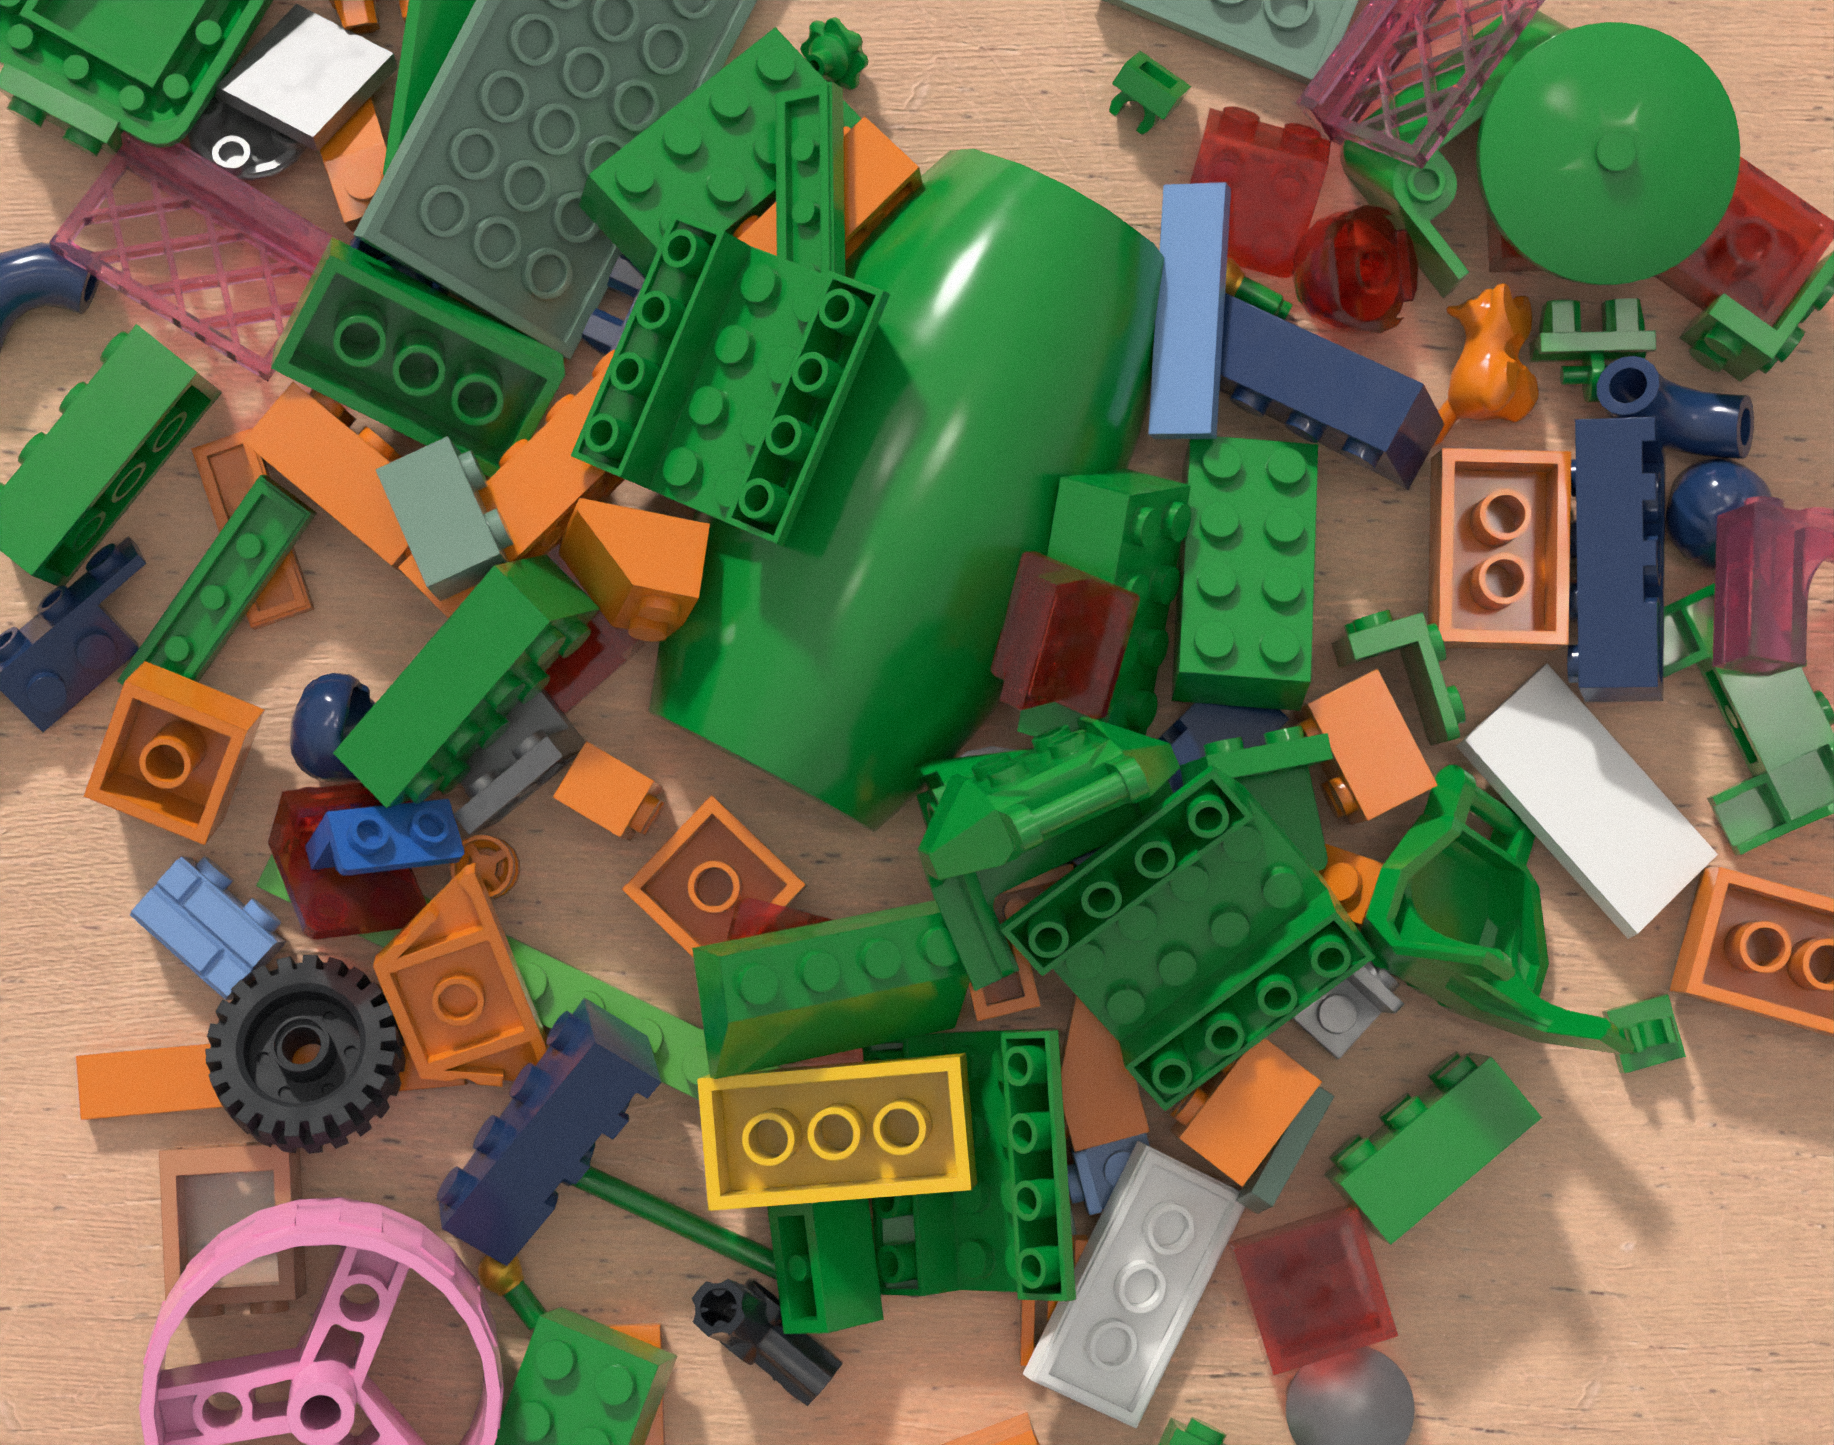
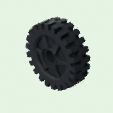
[205,955,406,1154]

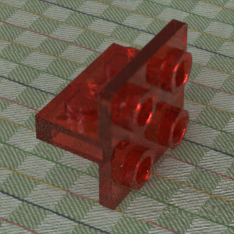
[991,551,1140,719]

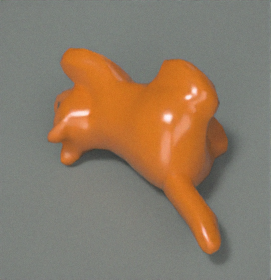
[1432,283,1539,448]

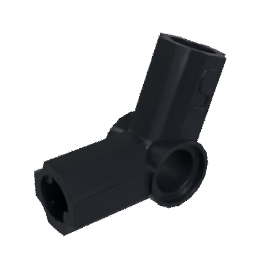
[692,1278,843,1406]

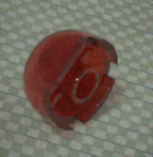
[1292,205,1418,335]

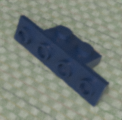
[0,536,147,732]

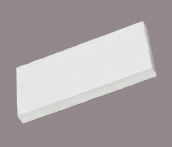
[1456,664,1718,939]
[1023,1141,1245,1428]

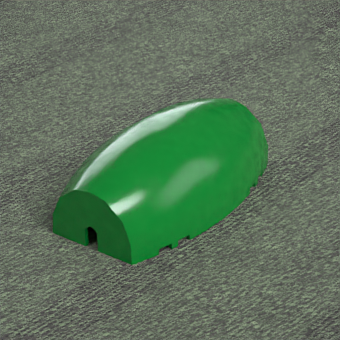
[649,148,1164,832]

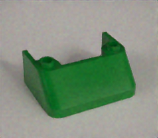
[1340,6,1571,298]

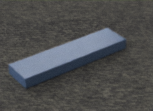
[1148,182,1231,439]

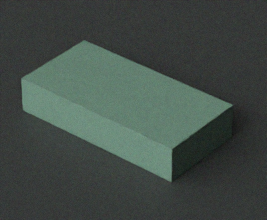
[1235,1087,1334,1214]

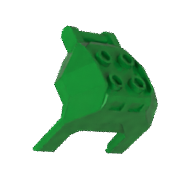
[918,716,1180,991]
[1360,765,1635,1054]

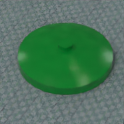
[1476,22,1740,285]

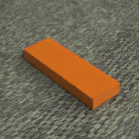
[191,428,315,630]

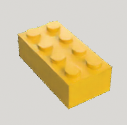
[697,1053,977,1211]

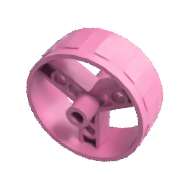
[139,1197,504,1445]

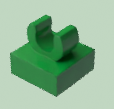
[1109,51,1192,135]
[1602,994,1686,1074]

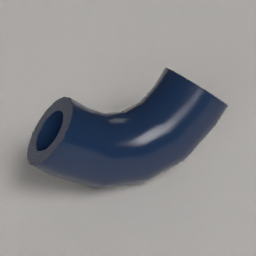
[0,242,103,353]
[1597,356,1754,459]

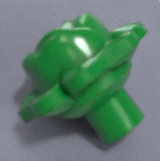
[800,17,869,90]

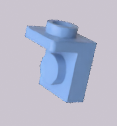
[1067,1133,1150,1215]

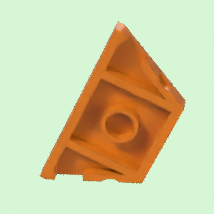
[373,862,549,1087]

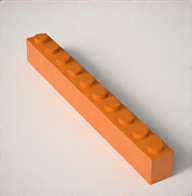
[398,116,923,618]

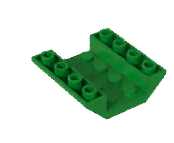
[571,212,890,547]
[1000,765,1375,1111]
[862,1028,1076,1302]

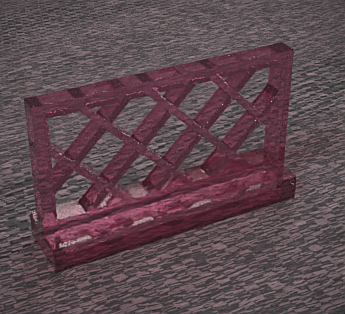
[1296,0,1545,169]
[49,132,341,382]

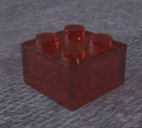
[1654,156,1834,327]
[1227,1204,1398,1375]

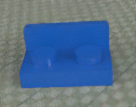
[305,799,464,876]

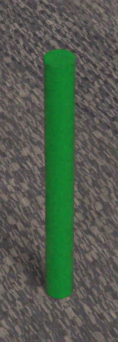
[572,1166,777,1280]

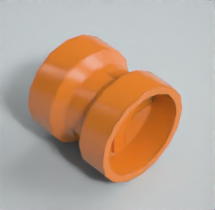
[450,835,520,899]

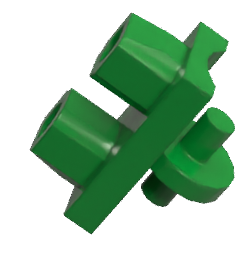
[1529,298,1656,402]

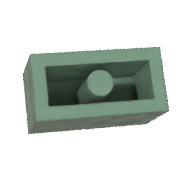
[375,436,514,601]

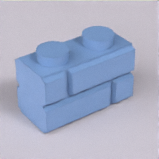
[130,856,286,1000]

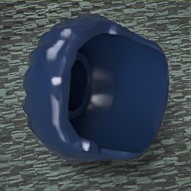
[1665,457,1777,570]
[290,673,375,782]

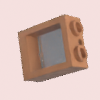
[158,1142,307,1318]

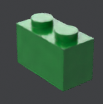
[767,1198,884,1334]

